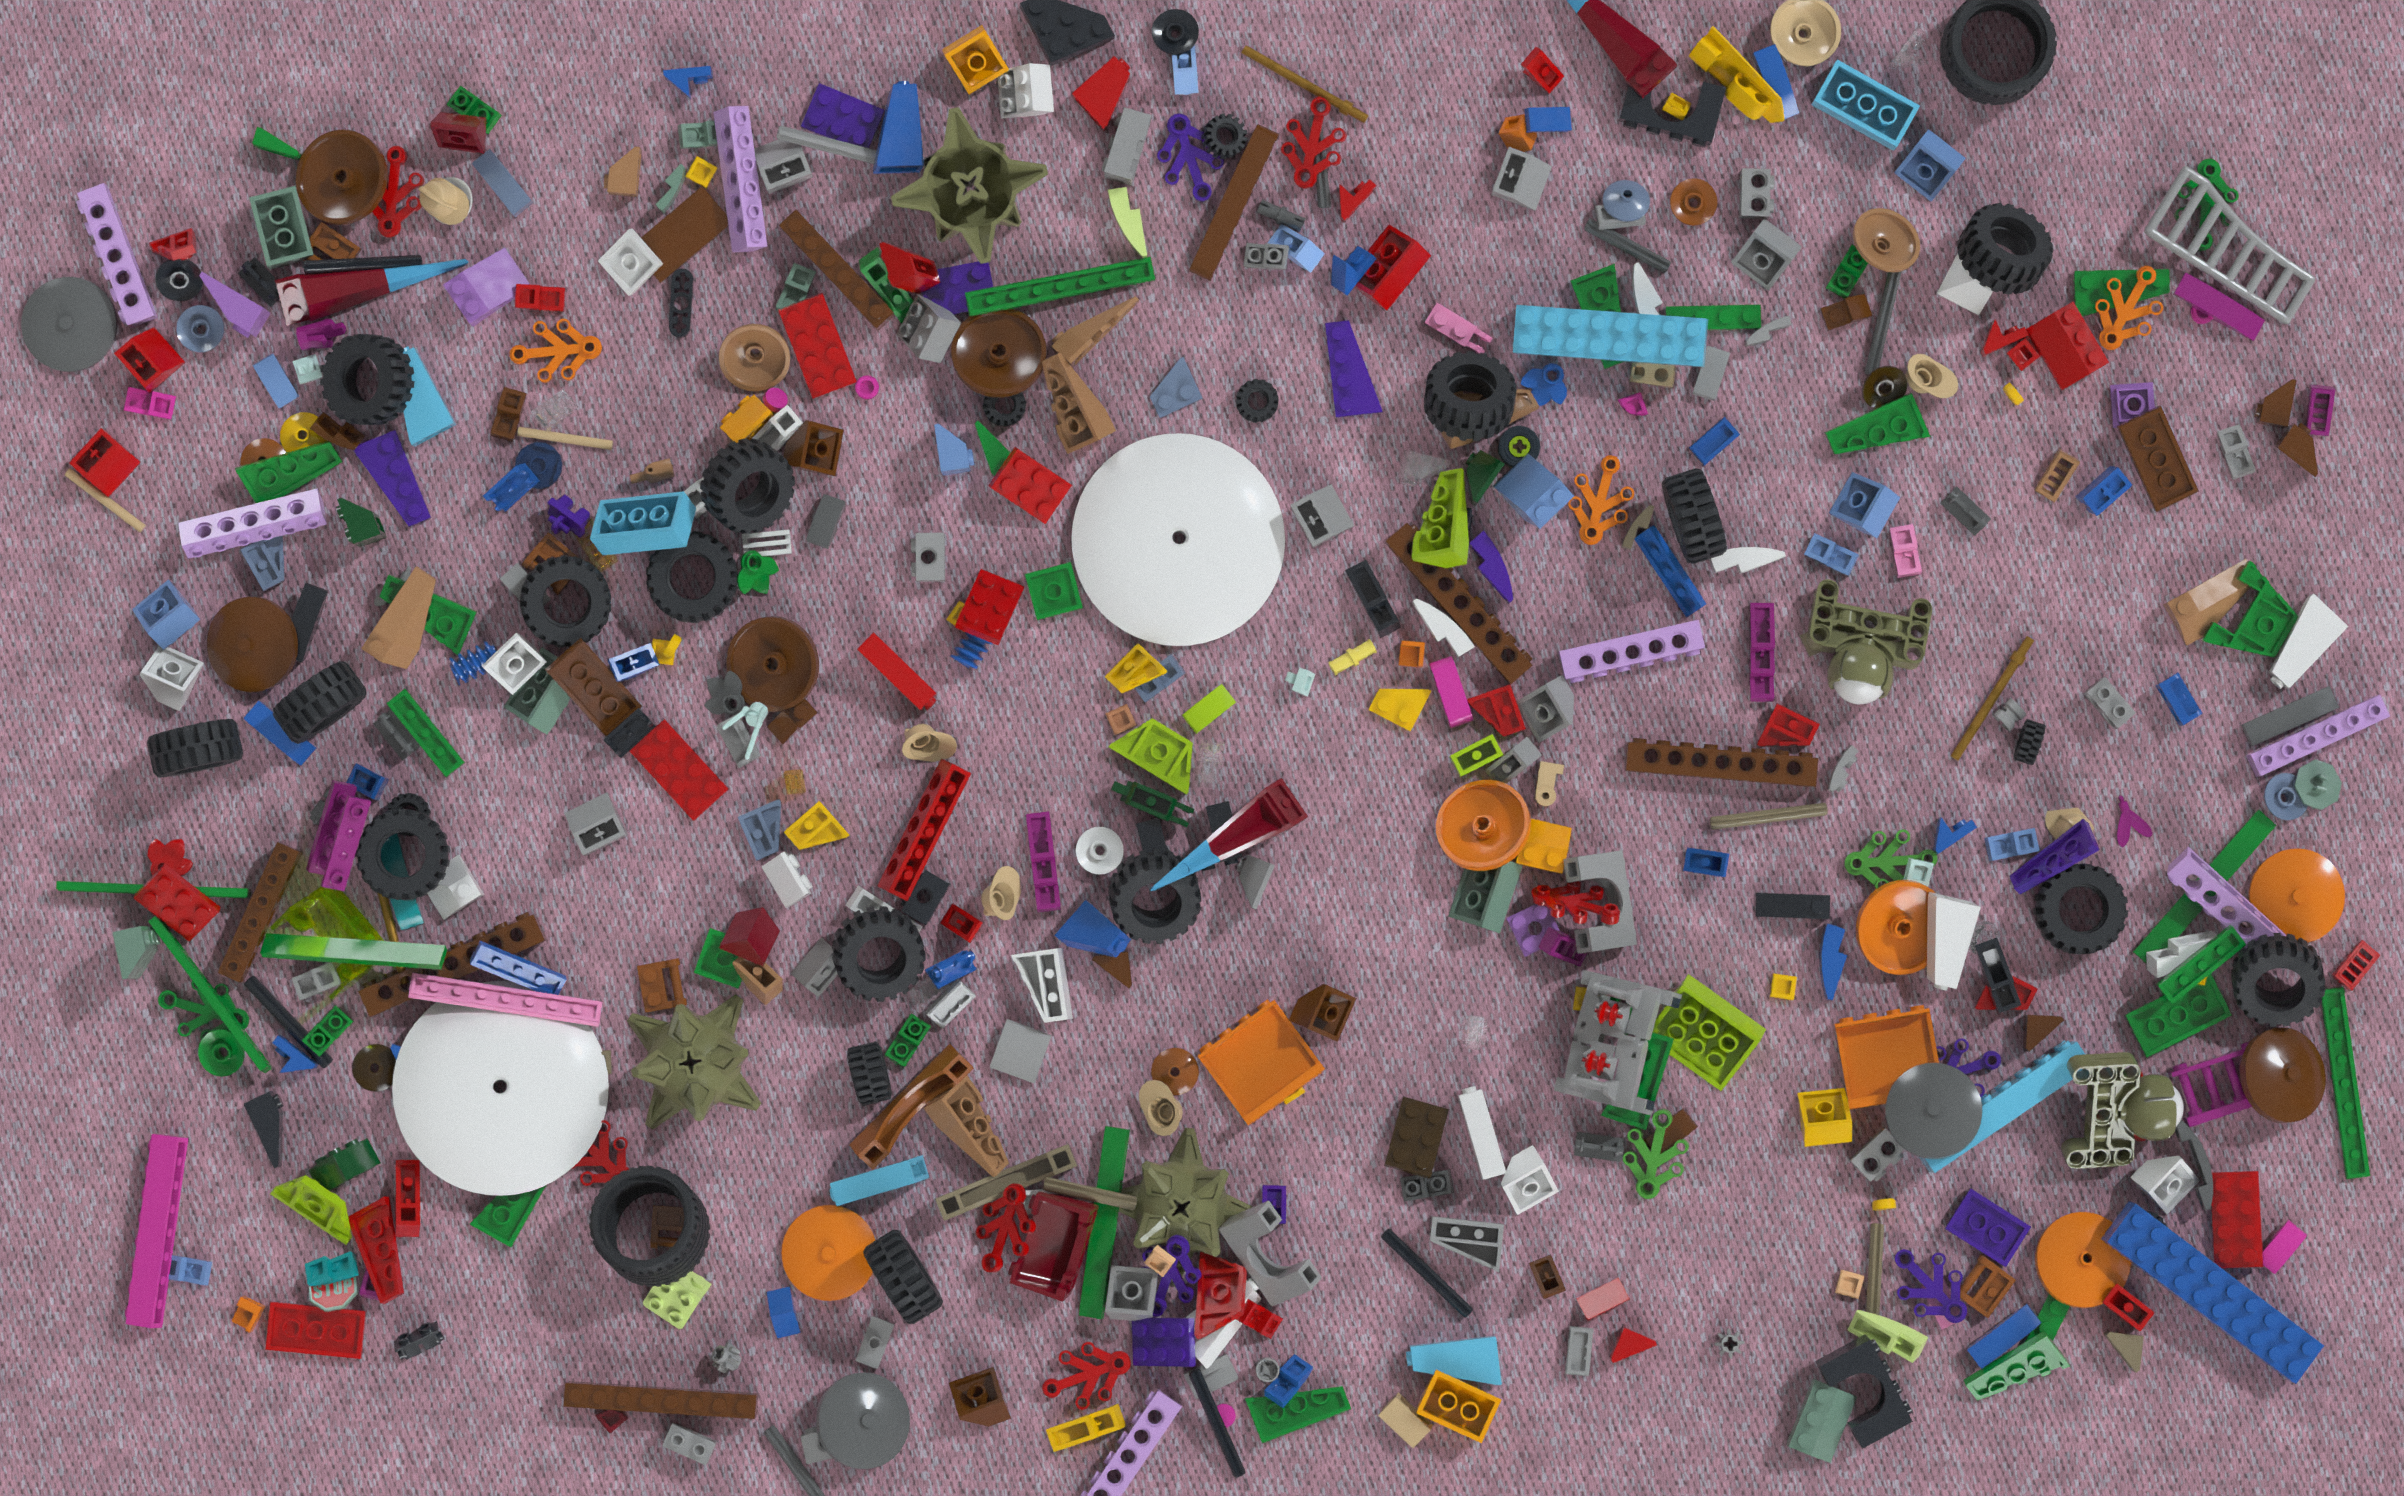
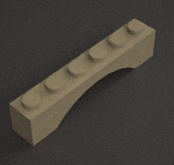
[935,1143,1078,1221]

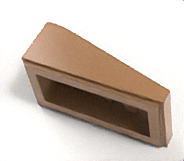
[2034,448,2080,503]

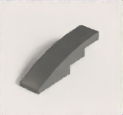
[2241,686,2339,747]

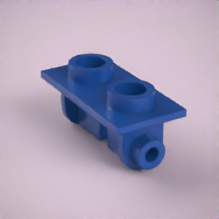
[925,950,977,989]

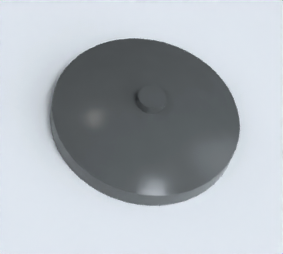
[21,277,117,372]
[1886,1063,1982,1159]
[816,1373,910,1469]

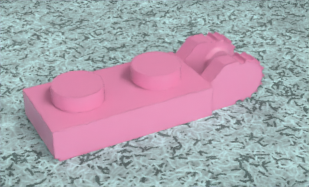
[1425,303,1493,354]

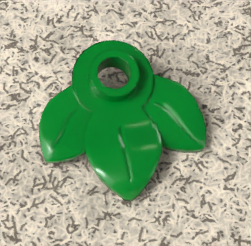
[737,550,779,594]

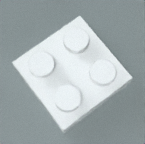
[598,229,663,296]

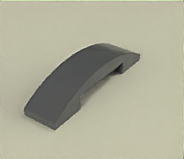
[2175,1120,2213,1210]

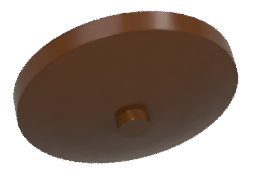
[296,129,388,225]
[951,309,1046,397]
[207,597,298,692]
[726,616,819,712]
[2240,1027,2326,1123]

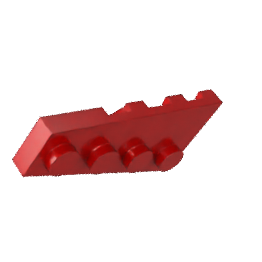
[348,1196,404,1304]

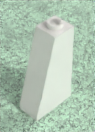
[2268,594,2348,689]
[1927,892,1981,991]
[1458,1086,1506,1180]
[1185,1277,1261,1369]

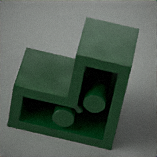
[308,1138,381,1191]

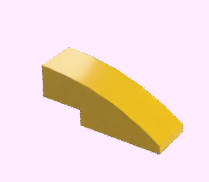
[1046,1404,1126,1452]

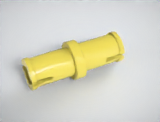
[1328,639,1377,676]

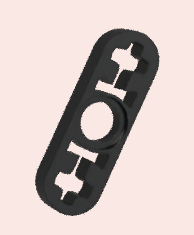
[669,268,694,338]

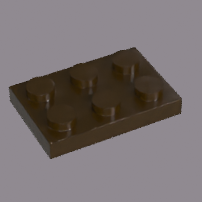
[1384,1096,1449,1179]

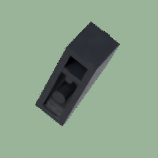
[1755,893,1830,920]
[244,1091,284,1169]

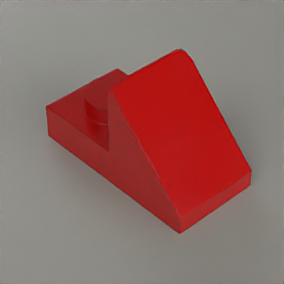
[1520,47,1564,94]
[1339,179,1377,223]
[1981,319,2029,357]

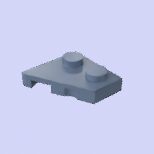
[1150,357,1203,418]
[240,535,285,592]
[738,799,781,861]

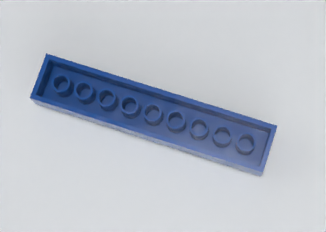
[2101,1201,2324,1384]

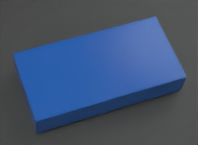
[1524,107,1572,133]
[1689,417,1740,466]

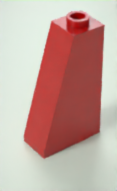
[857,632,937,711]

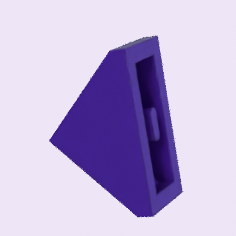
[1262,1185,1286,1224]

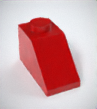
[2102,1283,2155,1332]

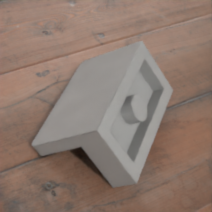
[791,938,838,997]
[1184,1353,1238,1399]

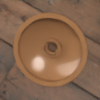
[1853,208,1920,272]
[719,324,790,391]

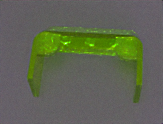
[270,886,384,1000]

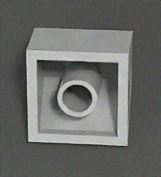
[1731,218,1802,291]

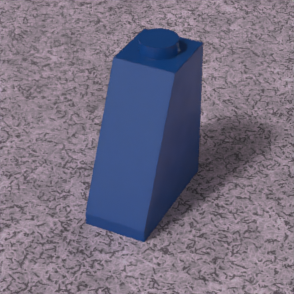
[1054,900,1132,958]

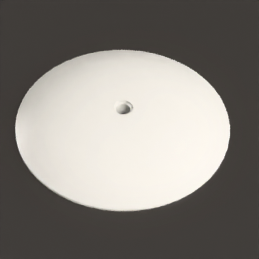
[1071,433,1285,646]
[392,981,609,1196]

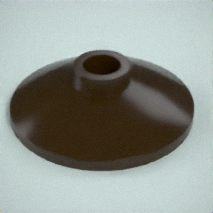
[1862,366,1908,409]
[352,1044,396,1092]

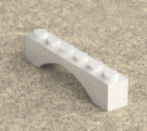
[684,405,803,519]

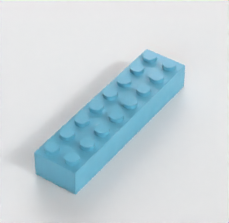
[1513,305,1708,367]
[1919,1040,2085,1173]

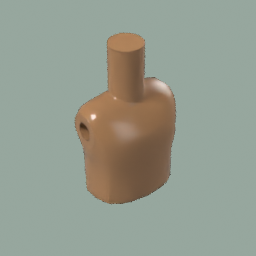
[630,458,675,484]

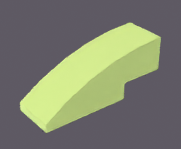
[1108,187,1147,258]
[1848,1310,1928,1363]

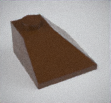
[783,420,844,476]
[2275,422,2318,477]
[1289,983,1357,1042]
[949,1367,1011,1427]

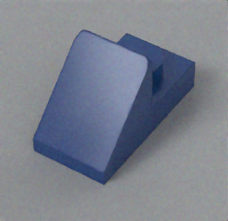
[663,66,713,99]
[1331,246,1376,296]
[1933,817,1977,854]
[1683,847,1730,877]
[272,1035,319,1073]

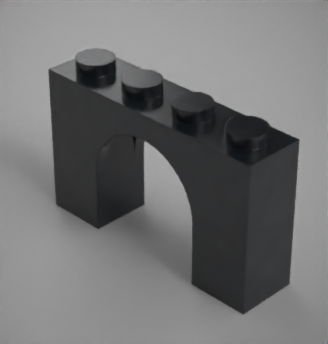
[1619,82,1726,148]
[1136,801,1242,883]
[1815,1334,1913,1449]

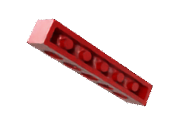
[877,758,971,901]

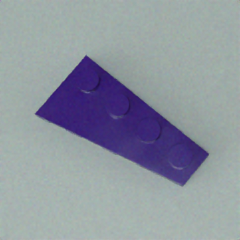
[1325,320,1383,418]
[353,430,431,527]
[2009,818,2100,895]

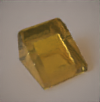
[784,769,806,795]

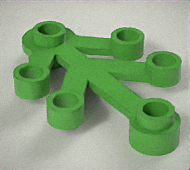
[1844,829,1937,890]
[1623,1109,1689,1199]

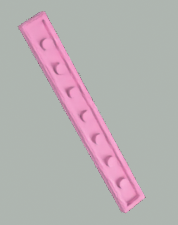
[408,973,602,1027]

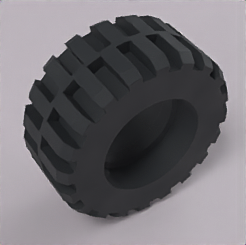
[1957,203,2053,294]
[320,334,415,425]
[1424,351,1517,441]
[700,438,795,534]
[1662,468,1727,564]
[646,531,738,623]
[520,555,612,648]
[273,661,367,744]
[147,719,243,778]
[355,809,450,900]
[1108,849,1202,944]
[2033,863,2129,955]
[832,906,926,1002]
[2231,933,2325,1027]
[863,1230,943,1324]

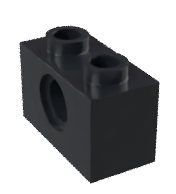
[900,870,951,925]

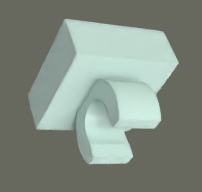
[293,354,323,384]
[1285,667,1315,697]
[1903,858,1934,887]

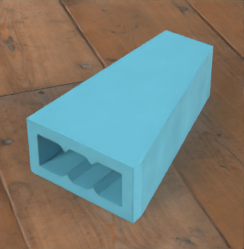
[403,347,456,447]
[830,1155,929,1206]
[1406,1336,1502,1385]

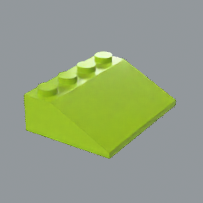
[1653,974,1766,1091]

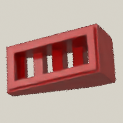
[2331,939,2380,991]

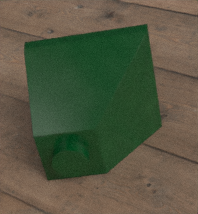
[1465,450,1504,506]

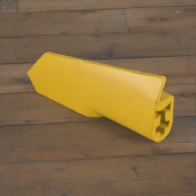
[1688,26,1784,123]

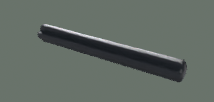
[303,255,422,274]
[244,975,333,1068]
[1381,1228,1473,1318]
[1189,1369,1245,1478]

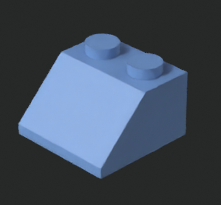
[1894,129,1966,202]
[934,424,975,476]
[1829,472,1900,538]
[132,579,200,650]

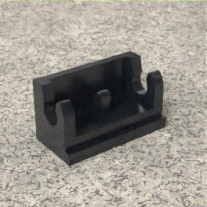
[603,708,656,758]

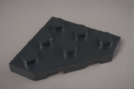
[1019,0,1115,66]

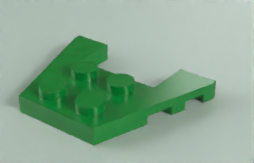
[2201,561,2299,657]

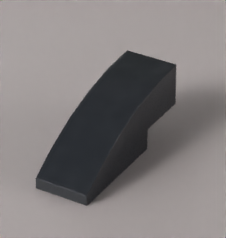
[1345,560,1401,638]
[291,583,328,663]
[1974,937,2022,1014]

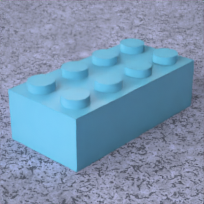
[1811,60,1920,151]
[590,491,696,555]

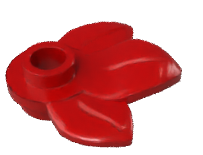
[148,839,193,876]

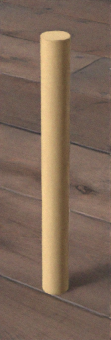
[518,427,613,450]
[65,468,146,533]

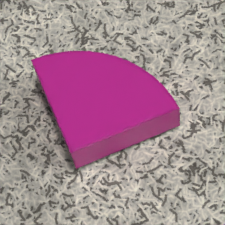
[1618,392,1648,416]

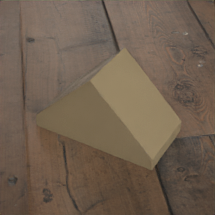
[2103,1331,2144,1373]

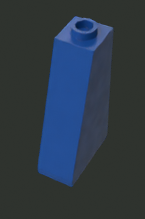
[873,81,924,174]

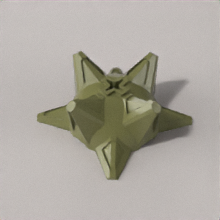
[891,107,1048,264]
[627,995,761,1130]
[1119,1128,1253,1286]

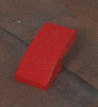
[515,284,566,312]
[2006,335,2041,371]
[1236,1299,1283,1339]

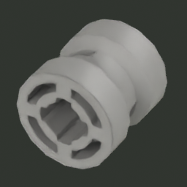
[1993,698,2027,731]
[1256,1357,1279,1382]

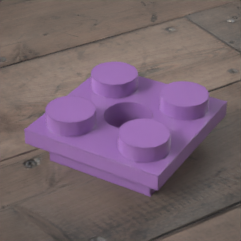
[2110,382,2155,428]
[1506,904,1560,957]

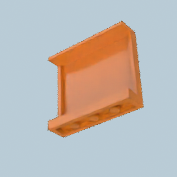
[1198,999,1326,1126]
[1835,1005,1939,1110]

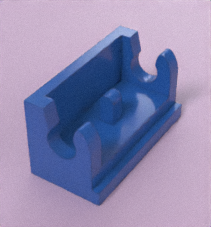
[483,463,540,512]
[2075,465,2132,516]
[2155,672,2202,726]

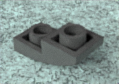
[806,494,846,549]
[1400,1169,1455,1201]

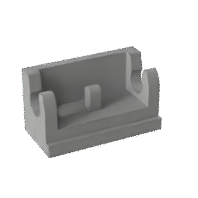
[716,713,762,768]

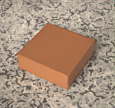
[1105,704,1137,735]

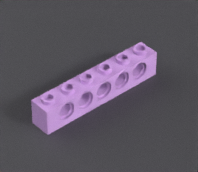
[713,106,767,252]
[76,183,158,328]
[178,489,327,559]
[1558,620,1705,683]
[2246,695,2390,777]
[2167,847,2286,948]
[1080,1389,1182,1496]

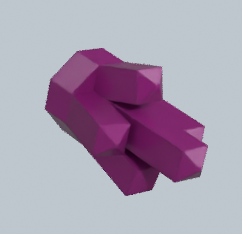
[296,318,346,351]

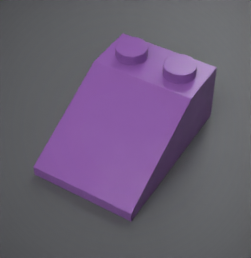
[443,248,529,327]
[199,272,270,338]

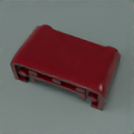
[1008,1191,1099,1302]

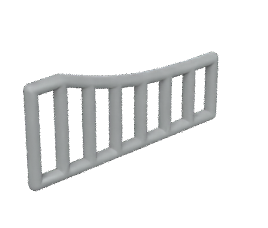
[2144,166,2315,324]

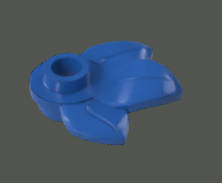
[1520,363,1567,406]

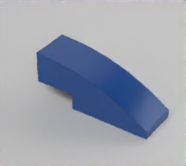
[1752,44,1799,120]
[243,701,316,766]
[1819,923,1847,1000]
[1967,1303,2041,1369]

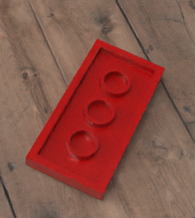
[778,293,857,399]
[629,719,729,821]
[2211,1171,2264,1268]
[265,1302,367,1359]

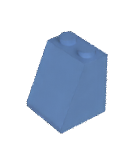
[1494,453,1574,529]

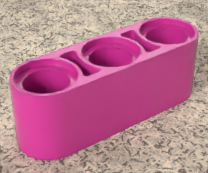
[1429,656,1473,729]

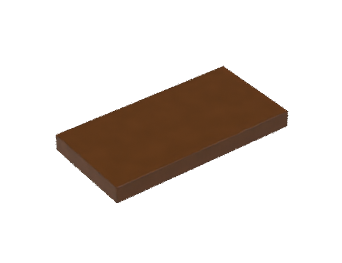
[641,186,729,283]
[2117,405,2199,512]
[545,638,642,737]

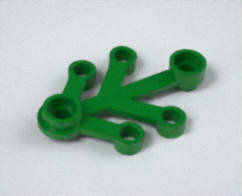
[2174,159,2239,251]
[158,981,250,1040]

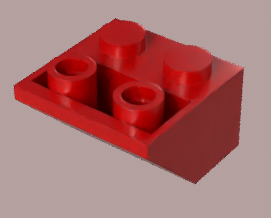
[879,242,941,294]
[114,327,186,393]
[69,428,141,497]

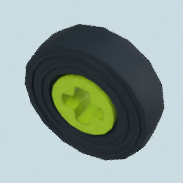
[1498,426,1541,467]

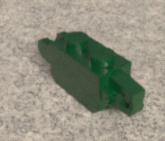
[1111,781,1195,828]

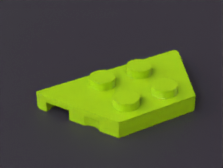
[1109,718,1193,795]
[270,1175,352,1245]

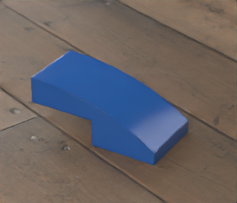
[1264,1354,1313,1408]

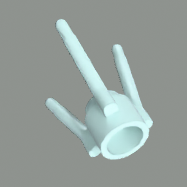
[722,702,768,760]

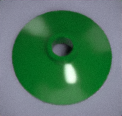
[198,1029,245,1077]

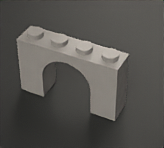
[1563,850,1637,954]
[1218,1200,1322,1306]

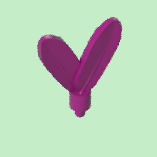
[2117,795,2153,847]

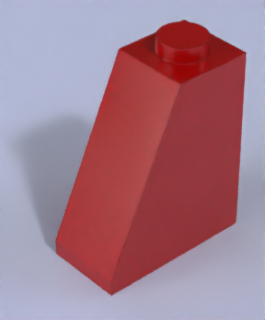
[1072,56,1131,132]

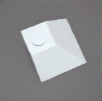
[1937,253,1993,315]
[482,633,547,695]
[140,646,204,711]
[427,854,484,920]
[1501,1145,1559,1215]
[2130,1156,2200,1214]

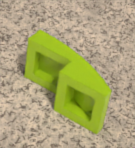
[1182,684,1236,734]

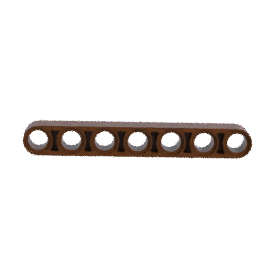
[1189,124,1279,281]

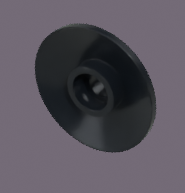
[1152,9,1199,55]
[155,259,203,301]

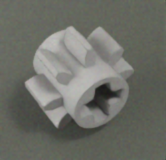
[1714,1328,1745,1359]
[712,1342,741,1374]

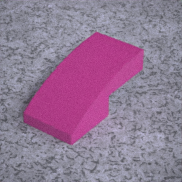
[123,387,176,420]
[2263,1219,2307,1274]

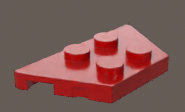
[1194,1251,1247,1339]

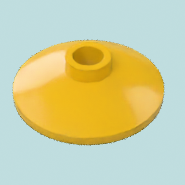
[280,412,327,452]

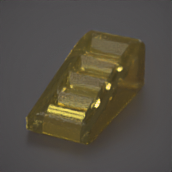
[573,519,618,572]

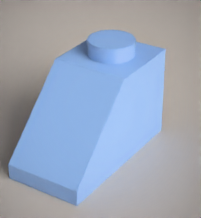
[1172,45,1199,95]
[1268,224,1325,273]

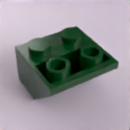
[336,498,387,547]

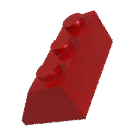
[1355,224,1431,311]
[2026,302,2109,391]

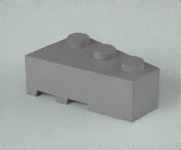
[1101,107,1152,186]
[1429,1216,1504,1272]

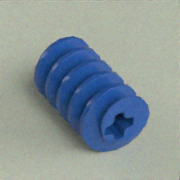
[950,632,993,669]
[449,641,497,685]

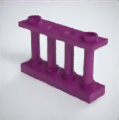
[306,780,371,891]
[2168,1041,2252,1127]

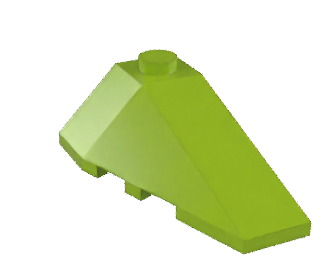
[1412,468,1469,568]

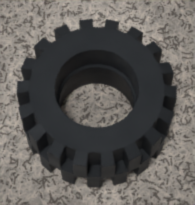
[847,1041,892,1106]

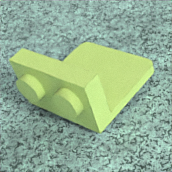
[643,1271,712,1329]

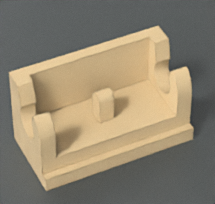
[1378,1392,1433,1448]

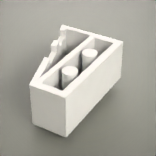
[1011,948,1073,1023]

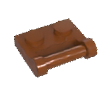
[302,222,362,261]
[522,532,578,595]
[637,958,688,1013]
[650,1205,684,1248]
[1960,1254,2016,1318]

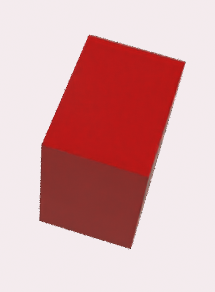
[940,903,984,943]
[1610,1327,1657,1363]

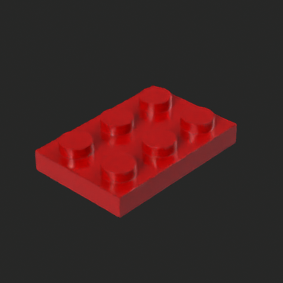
[988,447,1072,524]
[954,569,1025,646]
[133,864,221,942]

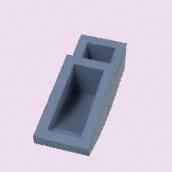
[472,149,533,217]

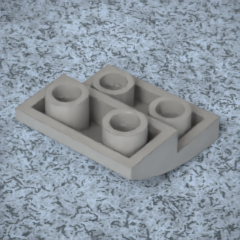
[990,1019,1052,1083]

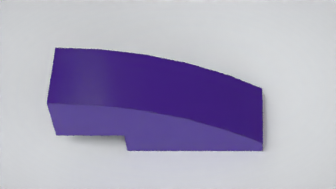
[1469,530,1513,604]

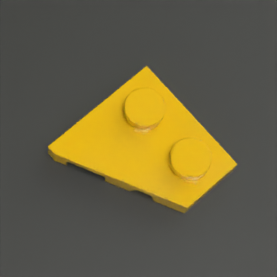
[1105,643,1168,693]
[1368,689,1431,732]
[784,801,850,850]

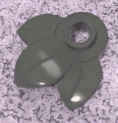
[704,671,745,715]

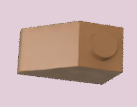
[604,147,642,197]
[732,957,783,1006]

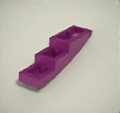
[2173,272,2265,341]
[1749,603,1775,702]
[1026,811,1061,913]

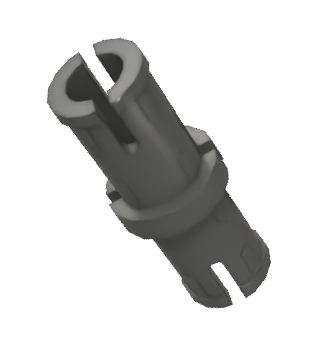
[1257,199,1306,232]

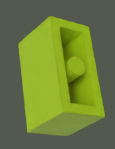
[1449,734,1503,777]

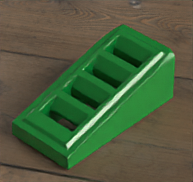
[252,126,302,161]

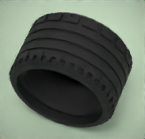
[1940,0,2057,105]
[589,1165,710,1287]

